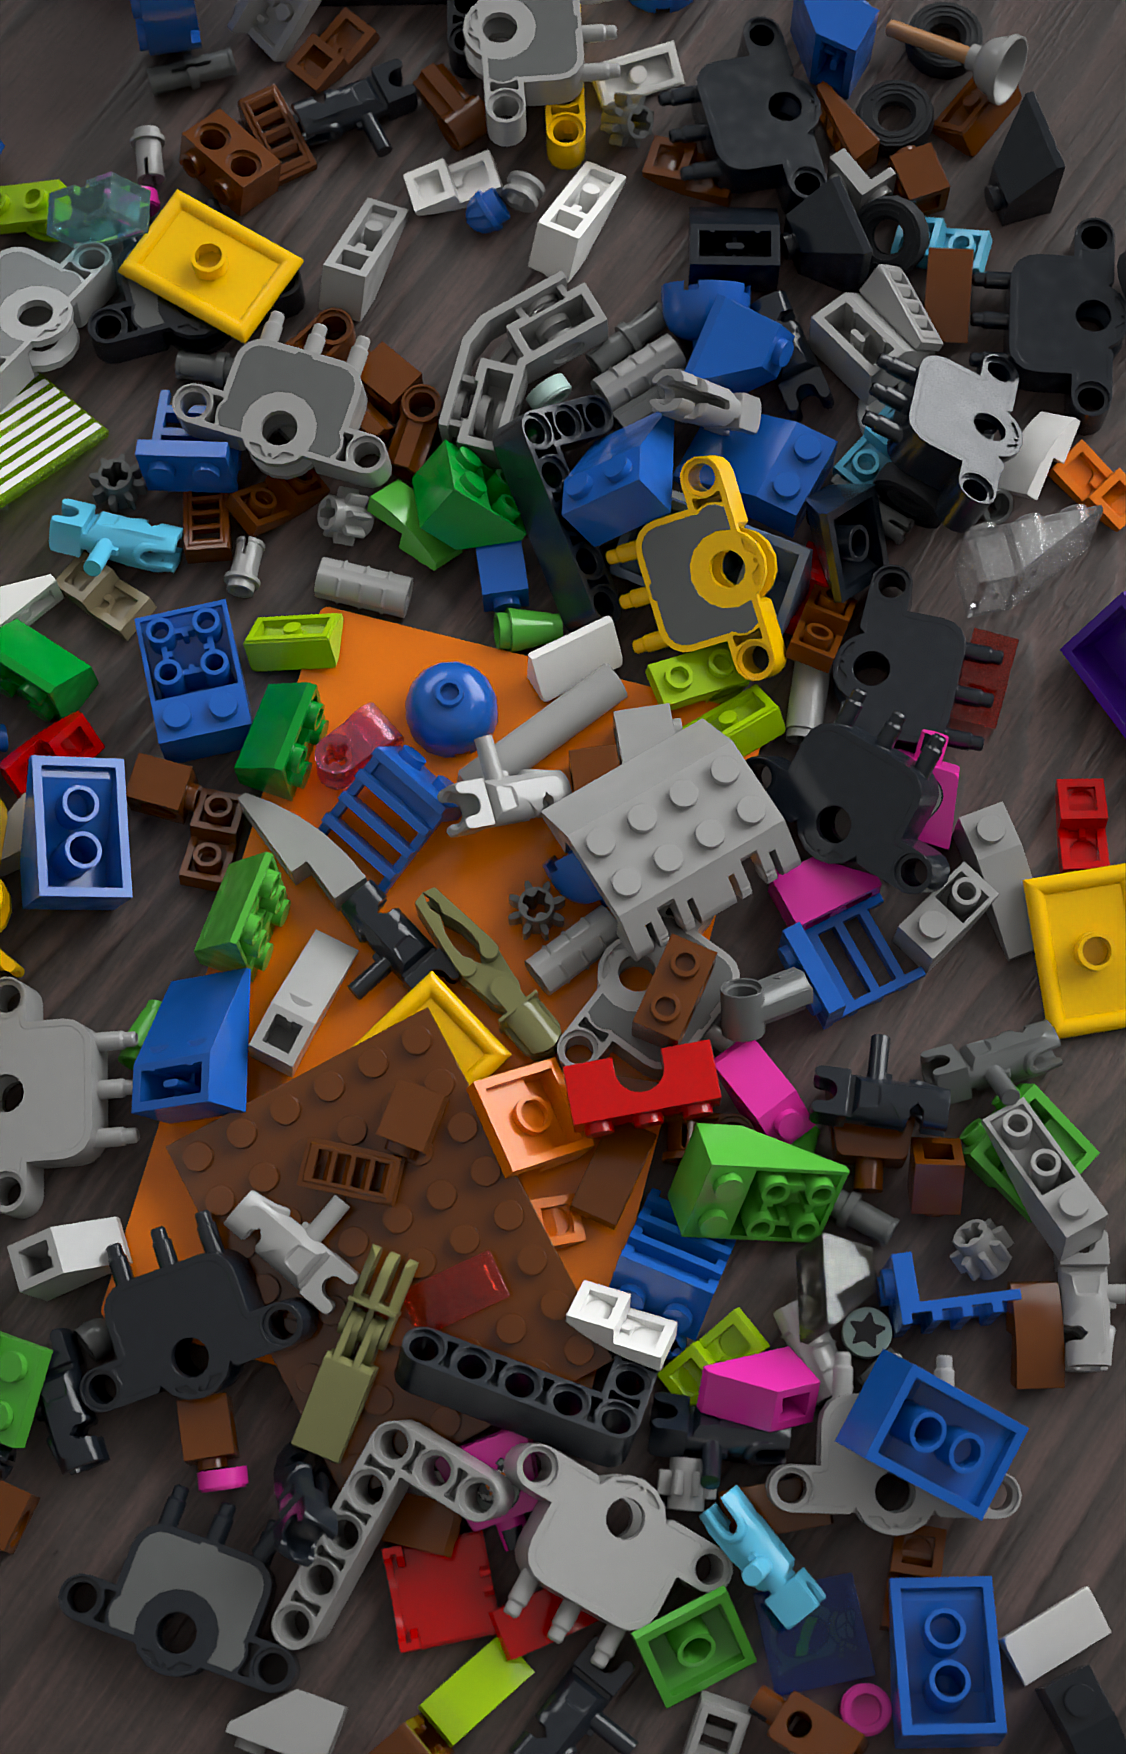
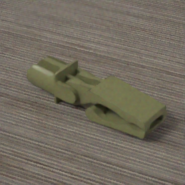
[415,887,561,1062]
[291,1244,419,1465]

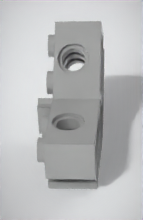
[438,270,609,470]

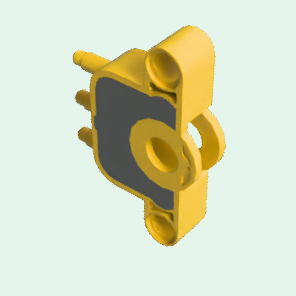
[606,455,787,681]

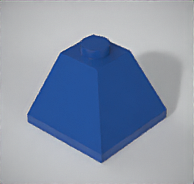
[685,294,795,393]

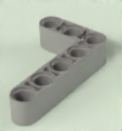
[272,1419,514,1650]

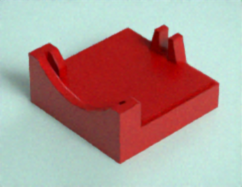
[381,1530,498,1654]

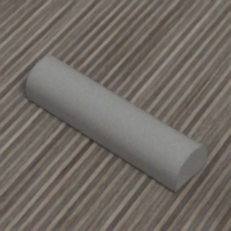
[457,664,628,782]

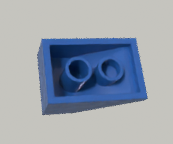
[562,412,675,547]
[672,414,838,538]
[20,755,132,910]
[835,1349,1029,1521]
[888,1576,1007,1749]

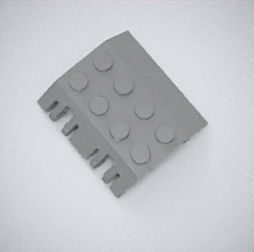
[540,718,801,962]

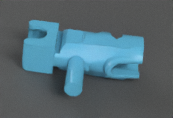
[49,499,184,576]
[699,1485,826,1630]

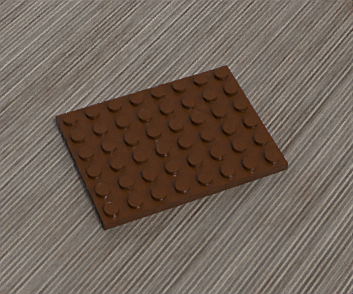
[166,1007,614,1492]

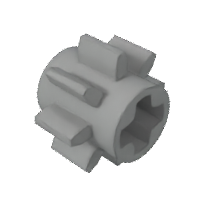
[317,486,375,546]
[950,1219,1014,1281]
[657,1457,717,1512]

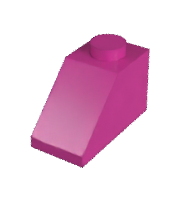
[768,857,882,930]
[714,1040,816,1145]

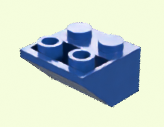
[790,0,879,100]

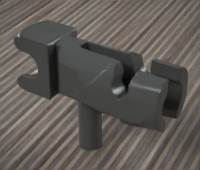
[920,1019,1063,1106]

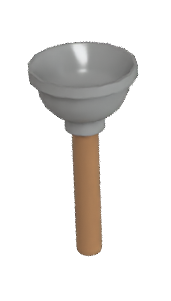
[885,20,1028,106]

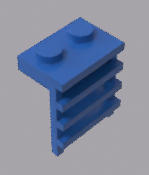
[135,390,242,493]
[318,745,462,894]
[777,893,926,1030]
[609,1187,737,1341]
[875,1252,1022,1338]

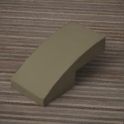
[56,551,157,641]

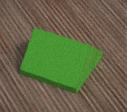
[630,1585,757,1709]

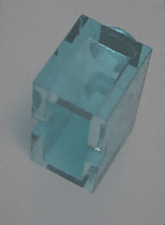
[46,172,151,248]

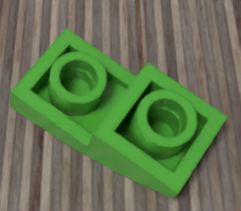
[367,479,463,571]

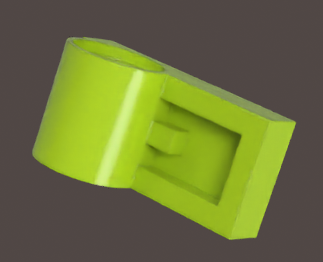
[0,179,72,242]
[645,641,750,710]

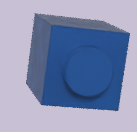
[475,541,529,613]

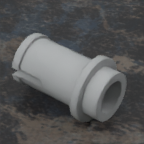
[130,125,165,186]
[224,536,265,598]

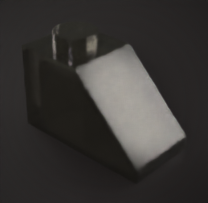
[796,1233,877,1345]

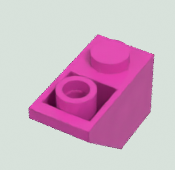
[696,1346,821,1432]

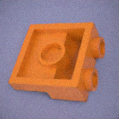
[466,1057,595,1179]

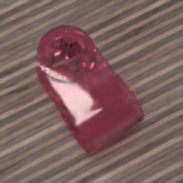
[315,702,404,790]

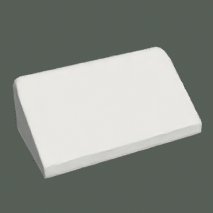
[592,41,685,107]
[527,616,623,702]
[998,1586,1112,1686]

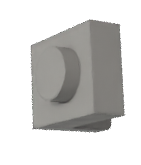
[827,148,897,213]

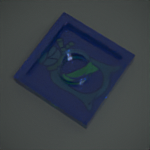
[752,1572,876,1696]

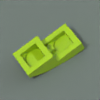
[657,1307,770,1406]
[418,1637,535,1748]

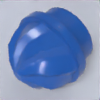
[465,187,511,234]

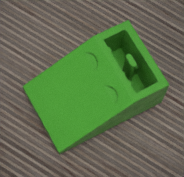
[194,852,291,982]
[667,1123,849,1243]

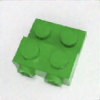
[959,1083,1100,1223]
[0,1331,53,1448]

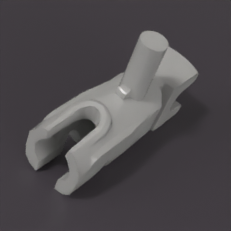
[650,368,761,436]
[437,735,572,838]
[223,1191,360,1316]
[1053,1230,1126,1372]

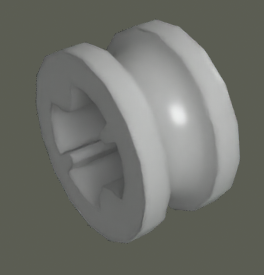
[500,170,545,213]

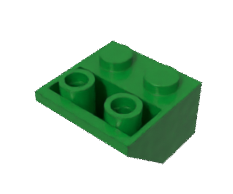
[412,439,527,550]
[0,619,99,722]
[234,682,329,801]

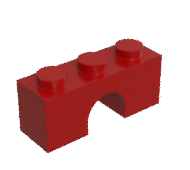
[563,1039,722,1138]

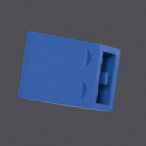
[134,599,253,763]
[131,968,251,1124]

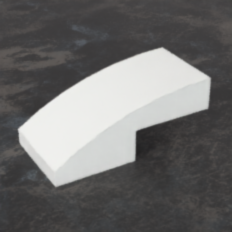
[403,149,503,216]
[998,411,1081,500]
[566,1280,678,1371]

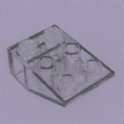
[954,504,1103,618]

